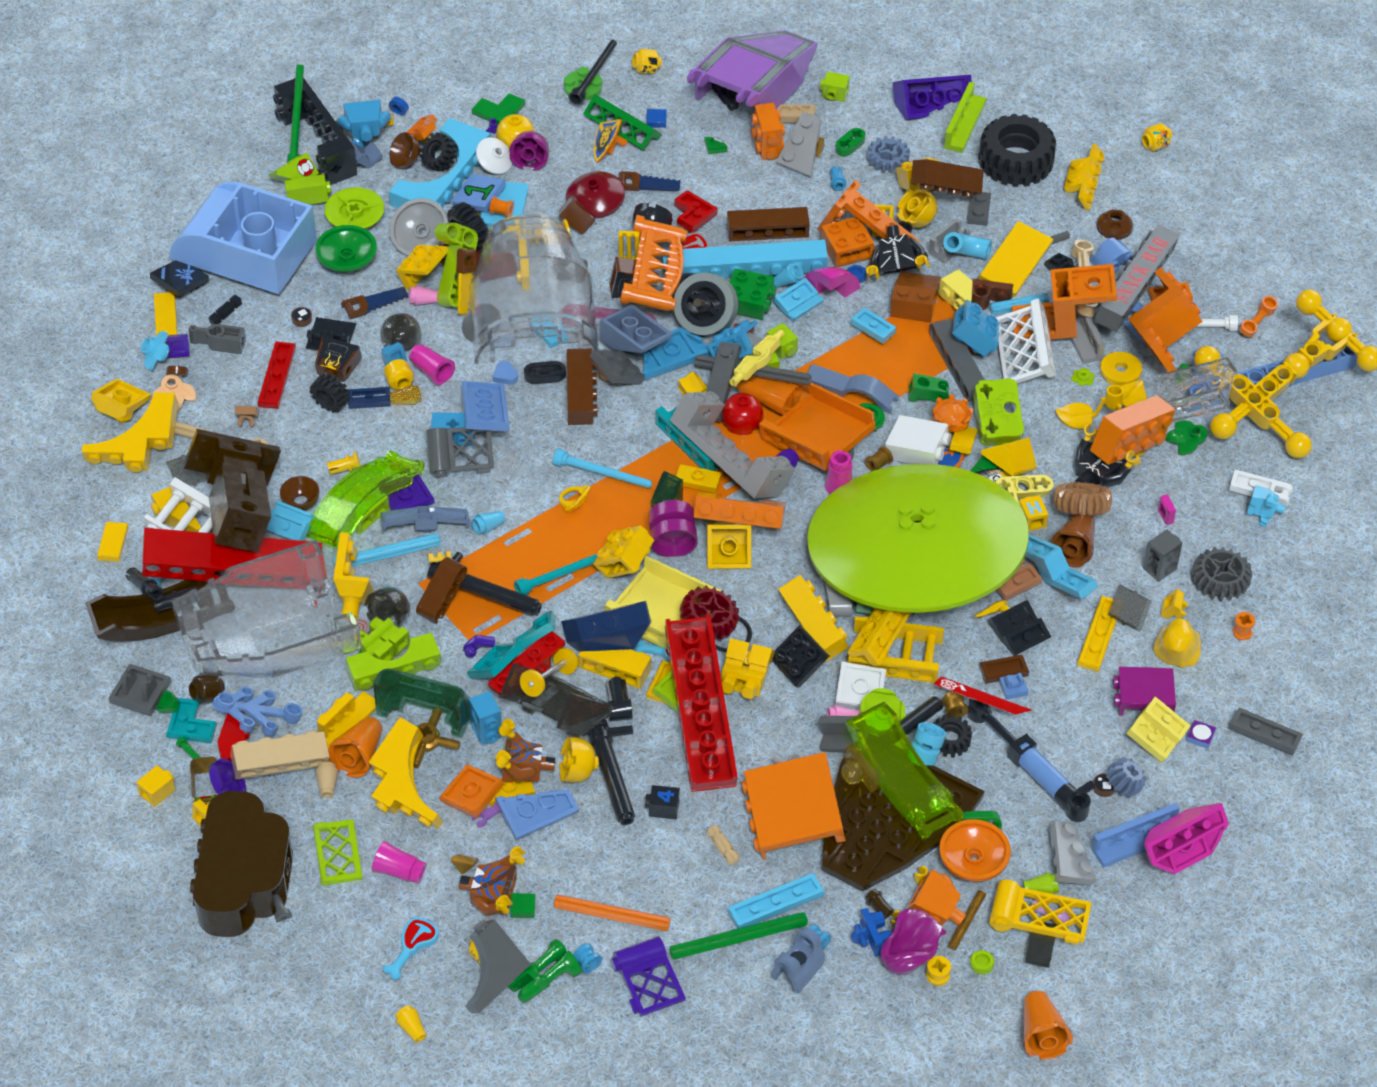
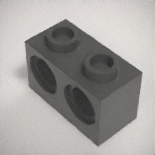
[1143,529,1183,582]

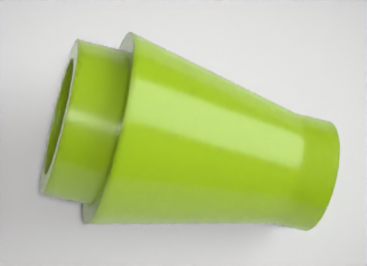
[1023,872,1059,894]

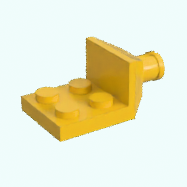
[333,532,375,620]

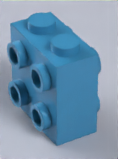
[952,299,1000,357]

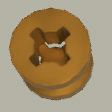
[942,692,968,719]

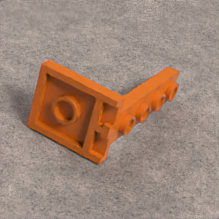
[817,180,919,242]

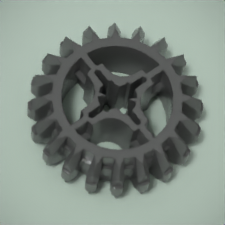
[1192,547,1252,601]

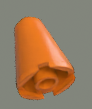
[328,717,383,778]
[1024,991,1073,1060]

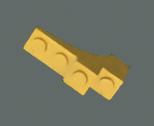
[81,392,178,472]
[368,717,443,829]

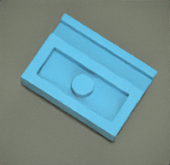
[773,277,824,322]
[266,500,315,541]

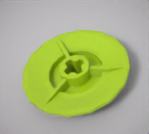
[325,187,384,229]

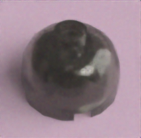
[380,313,422,351]
[365,586,410,628]

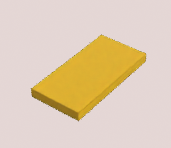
[979,221,1053,298]

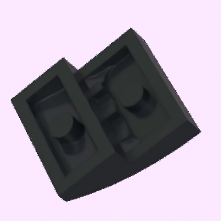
[988,600,1051,656]

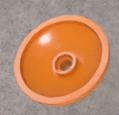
[939,819,1011,881]

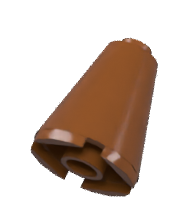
[1050,514,1095,567]

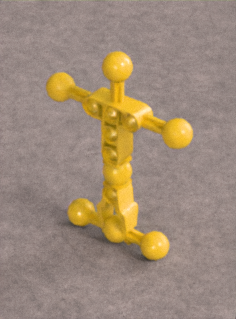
[1194,289,1377,459]

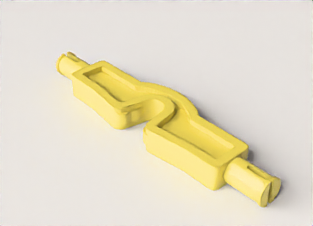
[729,329,785,387]

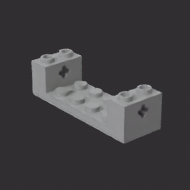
[670,391,796,498]

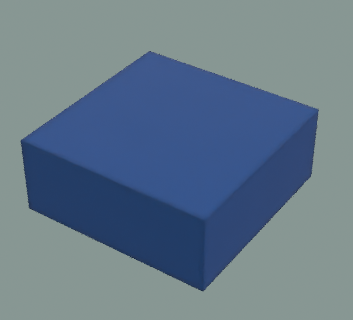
[647,109,667,128]

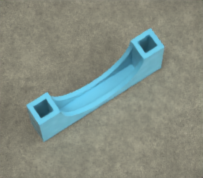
[389,118,491,208]

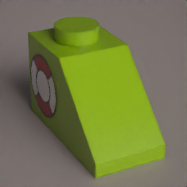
[268,152,319,182]

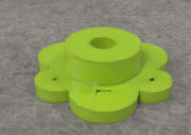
[1071,368,1095,386]

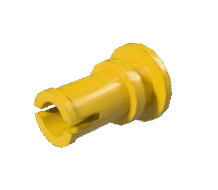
[327,451,361,475]

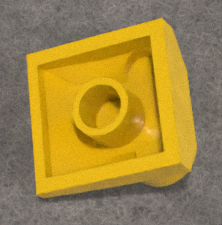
[91,378,152,422]

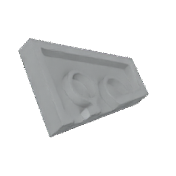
[1050,821,1097,885]

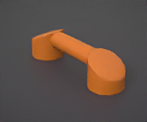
[1239,296,1278,338]

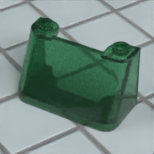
[373,668,471,738]

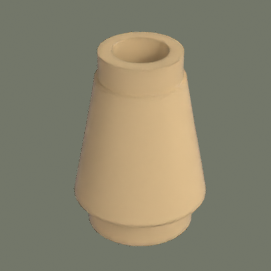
[315,762,338,798]

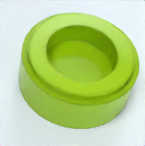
[970,950,994,975]

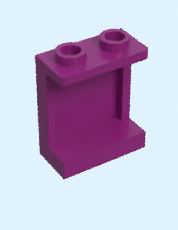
[1113,666,1176,716]

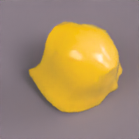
[1153,619,1202,668]

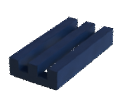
[348,387,391,409]

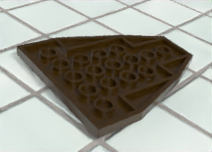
[822,733,985,892]

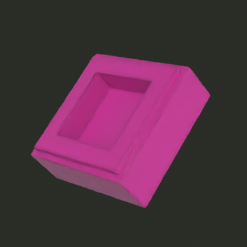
[1158,494,1176,525]

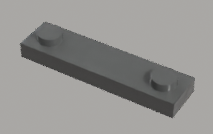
[706,342,742,423]

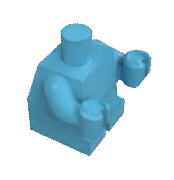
[1247,485,1286,527]

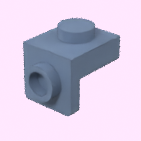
[352,142,383,168]

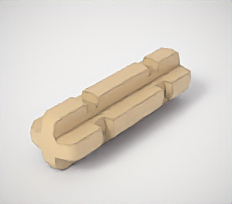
[707,825,740,865]

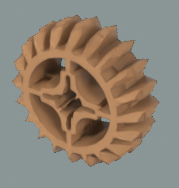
[1053,482,1113,516]

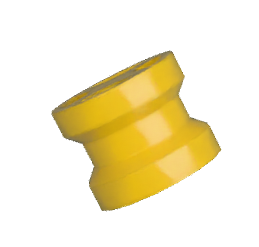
[926,956,951,986]

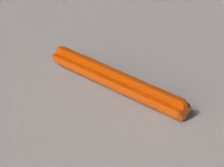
[554,894,671,931]

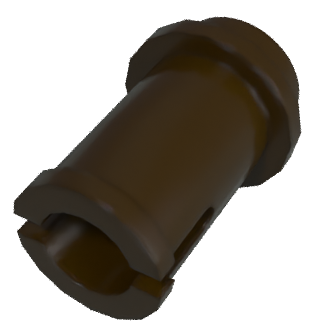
[865,889,894,919]

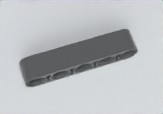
[929,318,988,402]

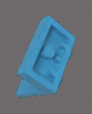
[707,320,758,359]

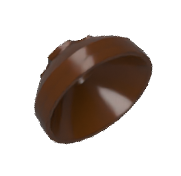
[389,132,420,169]
[1096,209,1133,240]
[280,476,320,510]

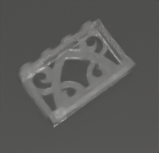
[1151,358,1237,422]

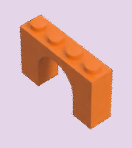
[693,491,786,529]

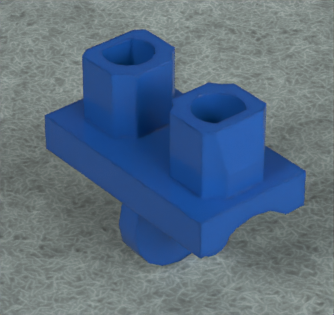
[850,908,891,957]

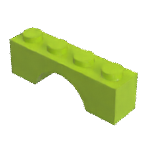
[346,632,441,691]

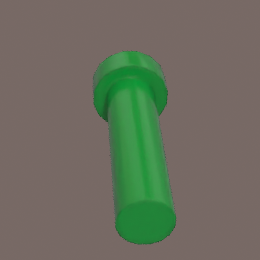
[176,737,201,759]

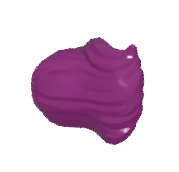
[881,909,946,975]

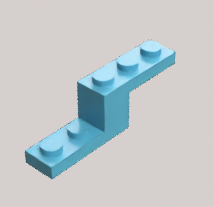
[1025,534,1098,599]

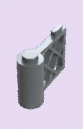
[426,427,494,478]

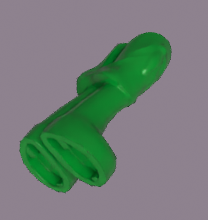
[507,939,582,1003]

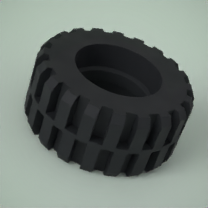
[979,114,1056,187]

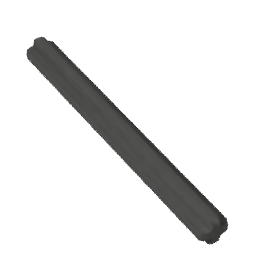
[694,354,812,386]

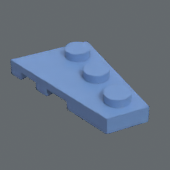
[495,789,579,841]

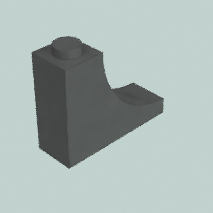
[465,920,531,1013]

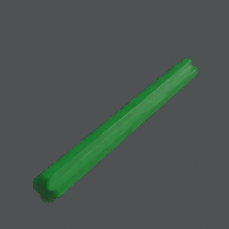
[669,912,808,960]

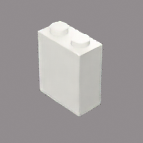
[885,415,951,464]

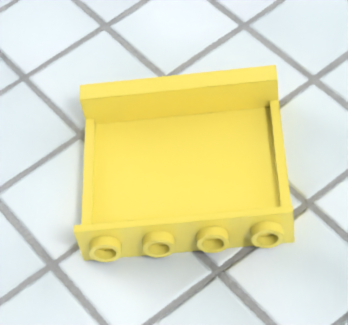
[605,556,721,649]

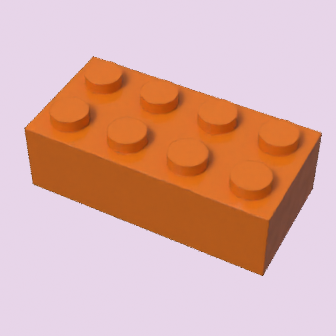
[1090,395,1176,465]

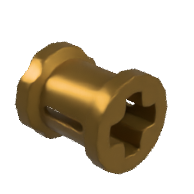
[865,446,893,471]

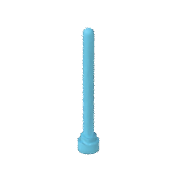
[552,448,652,488]

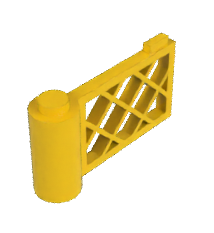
[989,879,1092,945]

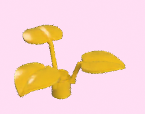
[1056,379,1147,457]

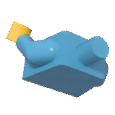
[335,100,394,141]

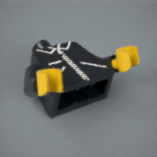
[866,225,930,279]
[1074,424,1141,487]

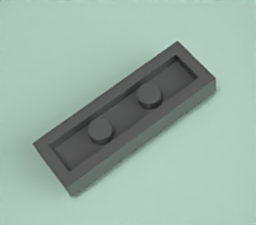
[1229,707,1303,755]

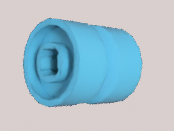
[908,722,946,766]

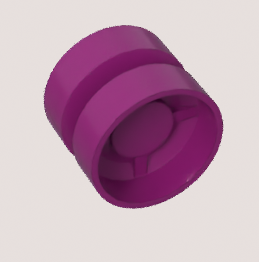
[648,500,698,557]

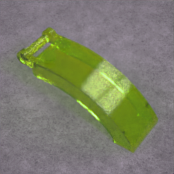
[306,450,425,547]
[846,702,964,839]

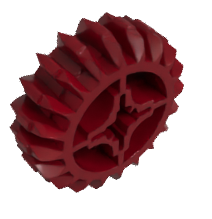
[679,585,739,642]

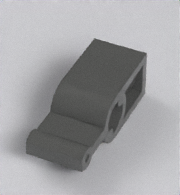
[188,324,246,354]

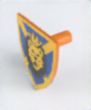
[594,119,627,163]

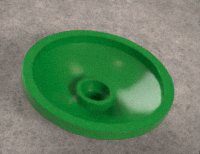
[315,225,377,272]

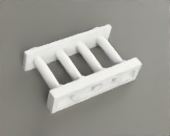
[144,478,213,533]

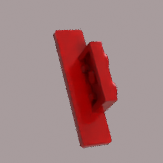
[488,631,565,698]

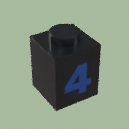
[645,785,680,820]

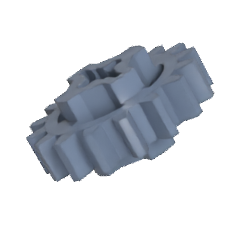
[867,136,910,172]

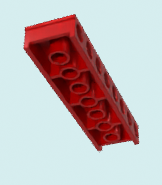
[142,528,322,590]
[665,614,738,792]

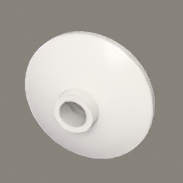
[476,138,512,175]

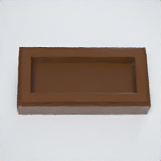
[979,654,1029,684]

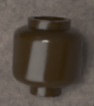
[189,672,225,704]

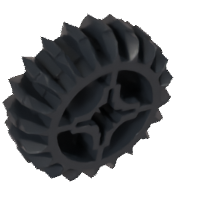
[447,202,492,255]

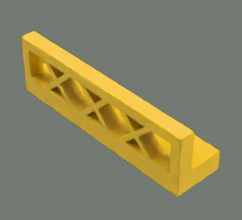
[847,608,911,666]

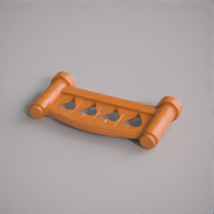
[620,215,687,311]

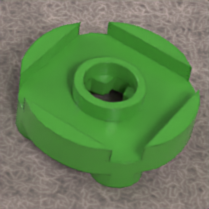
[564,67,602,101]

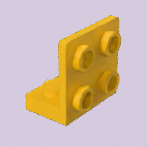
[396,245,448,290]

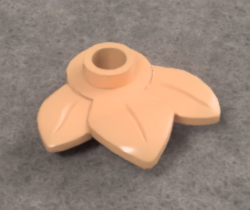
[155,374,196,412]

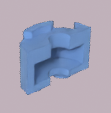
[1089,238,1134,272]

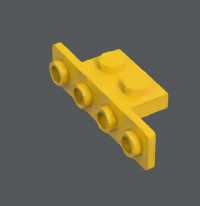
[1064,143,1104,211]
[317,692,380,749]

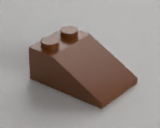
[891,271,941,322]

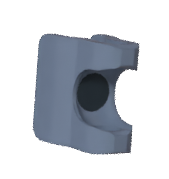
[771,927,825,993]

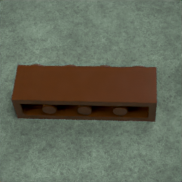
[911,159,984,197]
[727,207,810,242]
[567,348,598,425]

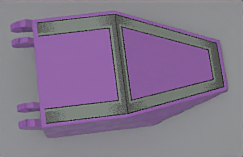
[687,30,818,110]

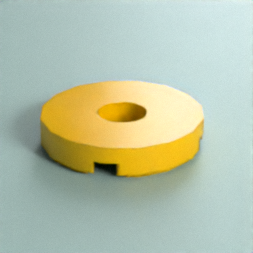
[1100,352,1142,386]

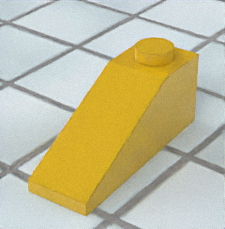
[150,487,201,532]
[578,649,651,689]

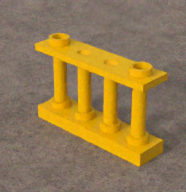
[848,616,944,683]

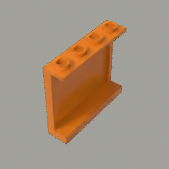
[759,383,876,471]
[742,752,846,860]

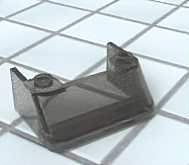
[500,663,614,737]

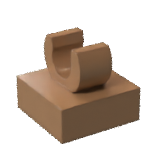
[235,406,259,427]

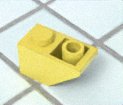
[938,269,972,310]

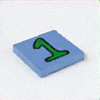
[452,174,506,212]

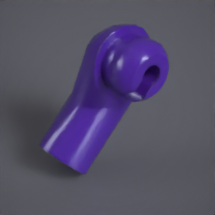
[463,635,495,658]

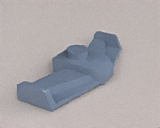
[380,506,470,532]

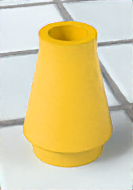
[395,1005,427,1043]

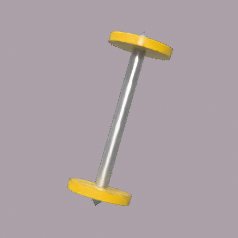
[520,648,579,697]

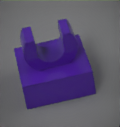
[167,334,190,358]

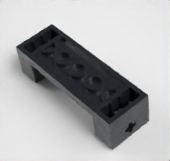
[273,77,357,185]

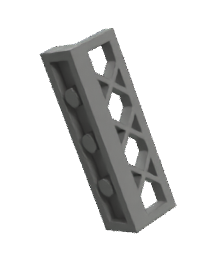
[1070,305,1105,364]

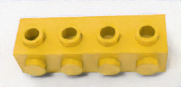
[778,575,849,662]

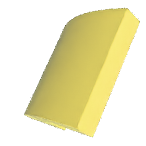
[1126,697,1191,762]

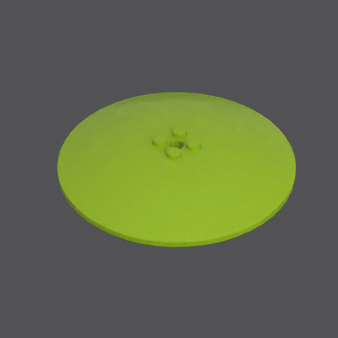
[807,464,1029,613]

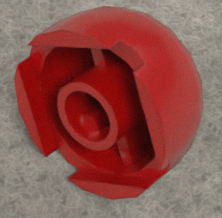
[722,393,764,435]

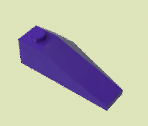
[892,74,972,119]

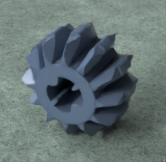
[1106,757,1147,798]

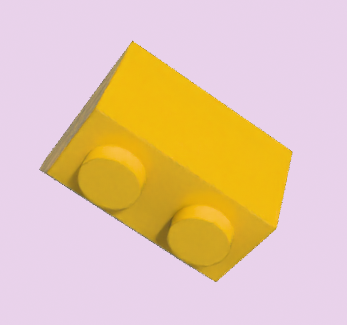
[707,522,751,569]

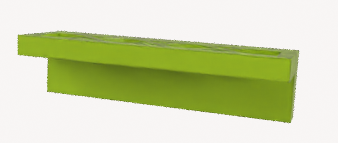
[944,82,987,153]

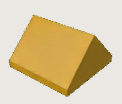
[980,437,1037,476]

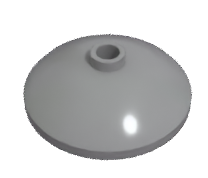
[390,198,449,256]

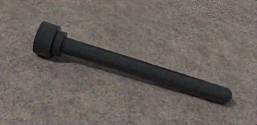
[568,39,617,105]

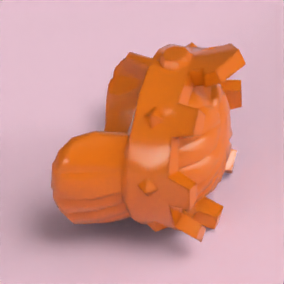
[930,394,973,432]

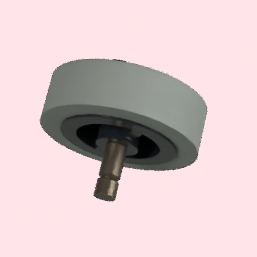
[674,273,738,336]

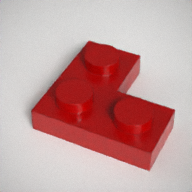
[674,190,718,233]

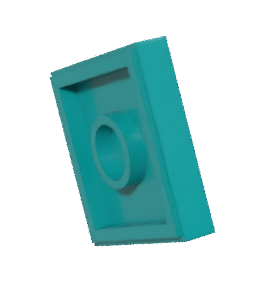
[467,643,524,679]

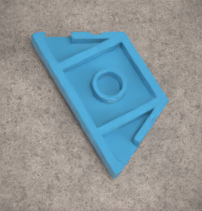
[644,327,712,380]

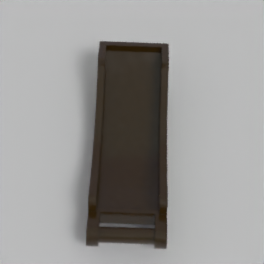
[85,571,234,641]

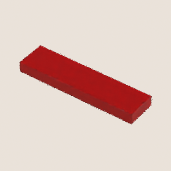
[257,341,296,409]

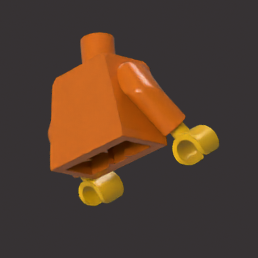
[890,866,966,928]

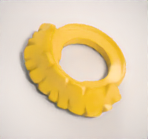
[559,485,590,513]

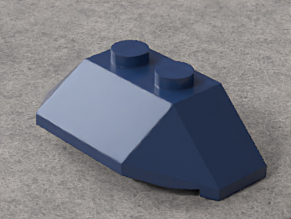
[561,600,652,652]

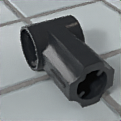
[606,677,633,721]

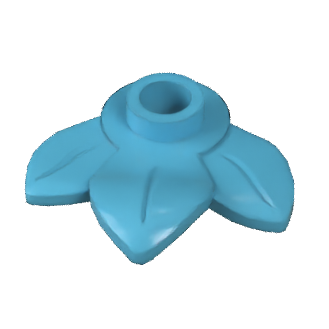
[141,331,169,371]

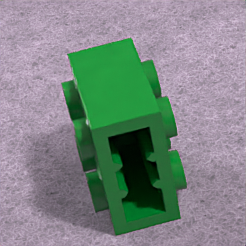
[729,268,777,320]

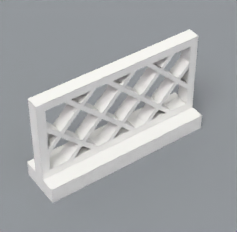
[996,298,1056,383]

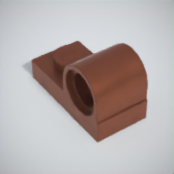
[971,279,1014,310]

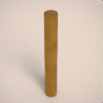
[948,890,986,951]

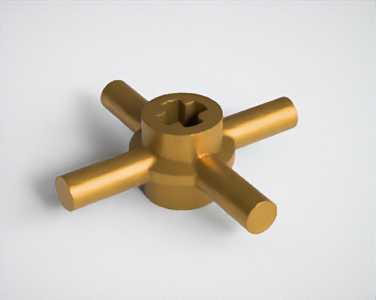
[414,707,461,768]

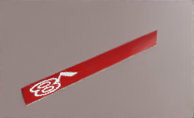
[934,676,1034,715]

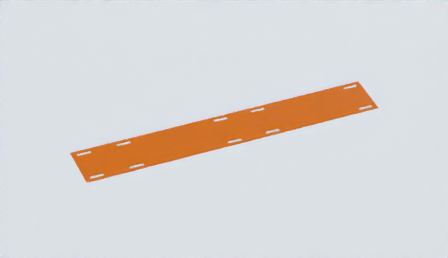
[418,294,975,641]

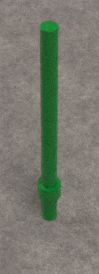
[287,64,304,162]

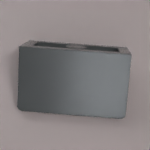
[818,716,869,752]

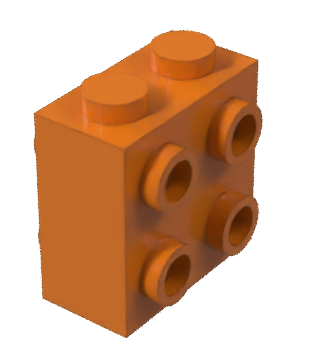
[751,102,785,160]
[821,217,874,267]

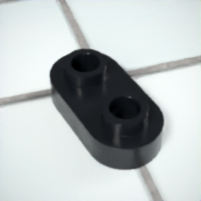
[524,361,566,384]

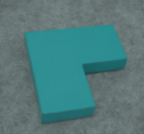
[513,610,556,648]
[166,698,217,744]

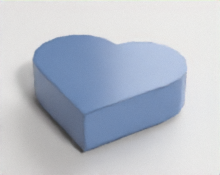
[493,361,518,385]

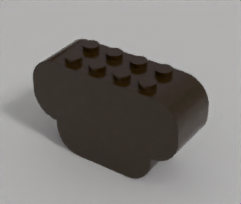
[190,791,293,937]

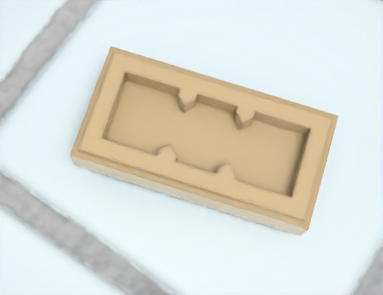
[777,104,817,123]

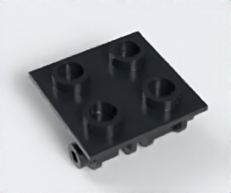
[306,317,357,350]

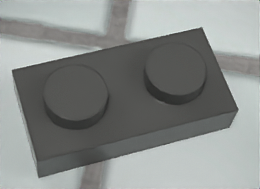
[967,192,991,226]

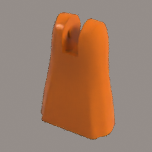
[737,376,803,415]

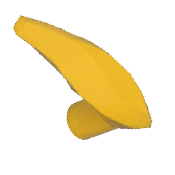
[974,600,1010,618]

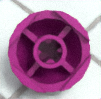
[510,131,549,171]

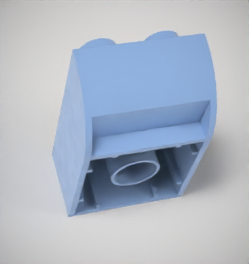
[170,182,317,294]

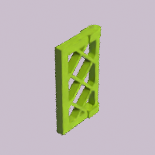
[312,819,363,886]

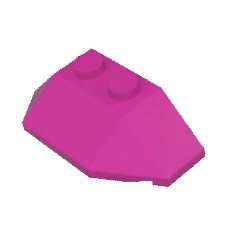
[1144,803,1229,874]

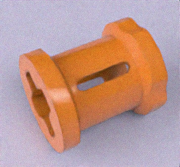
[489,196,514,218]
[1232,612,1255,640]

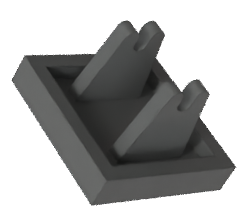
[109,663,171,716]

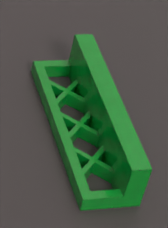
[583,94,662,151]

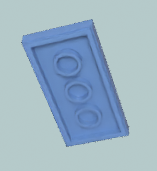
[461,381,509,431]

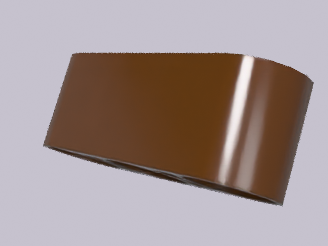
[416,557,467,624]

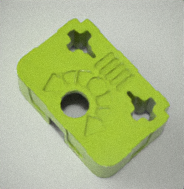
[973,378,1024,446]

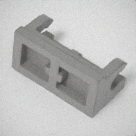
[929,219,970,264]

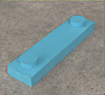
[728,873,824,929]

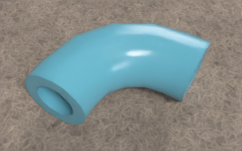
[943,232,992,260]

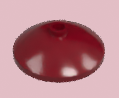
[566,171,625,219]

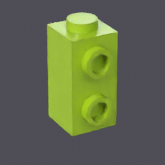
[285,174,332,205]

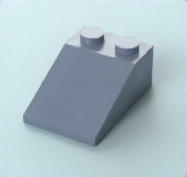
[600,304,673,353]

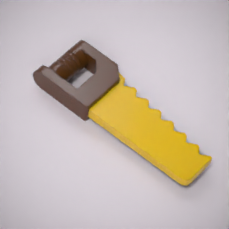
[456,248,476,315]

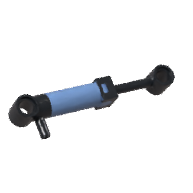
[967,698,1095,822]

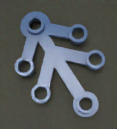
[213,686,303,736]

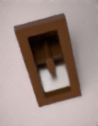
[559,195,596,234]

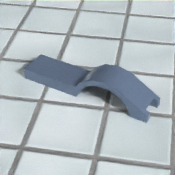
[807,364,899,414]

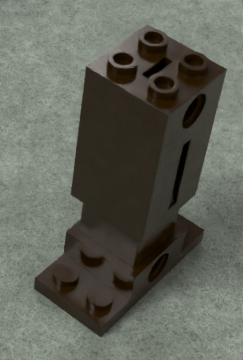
[184,429,281,552]

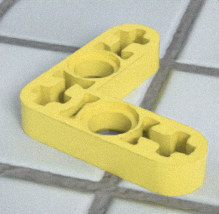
[995,475,1054,503]

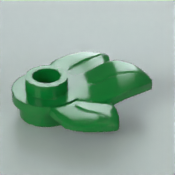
[1165,420,1208,456]

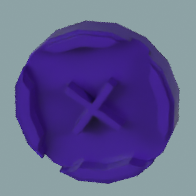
[209,758,246,795]

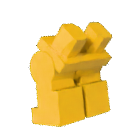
[721,638,775,699]

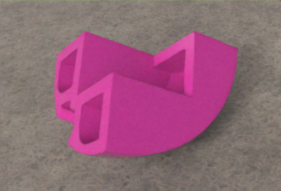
[804,267,860,297]

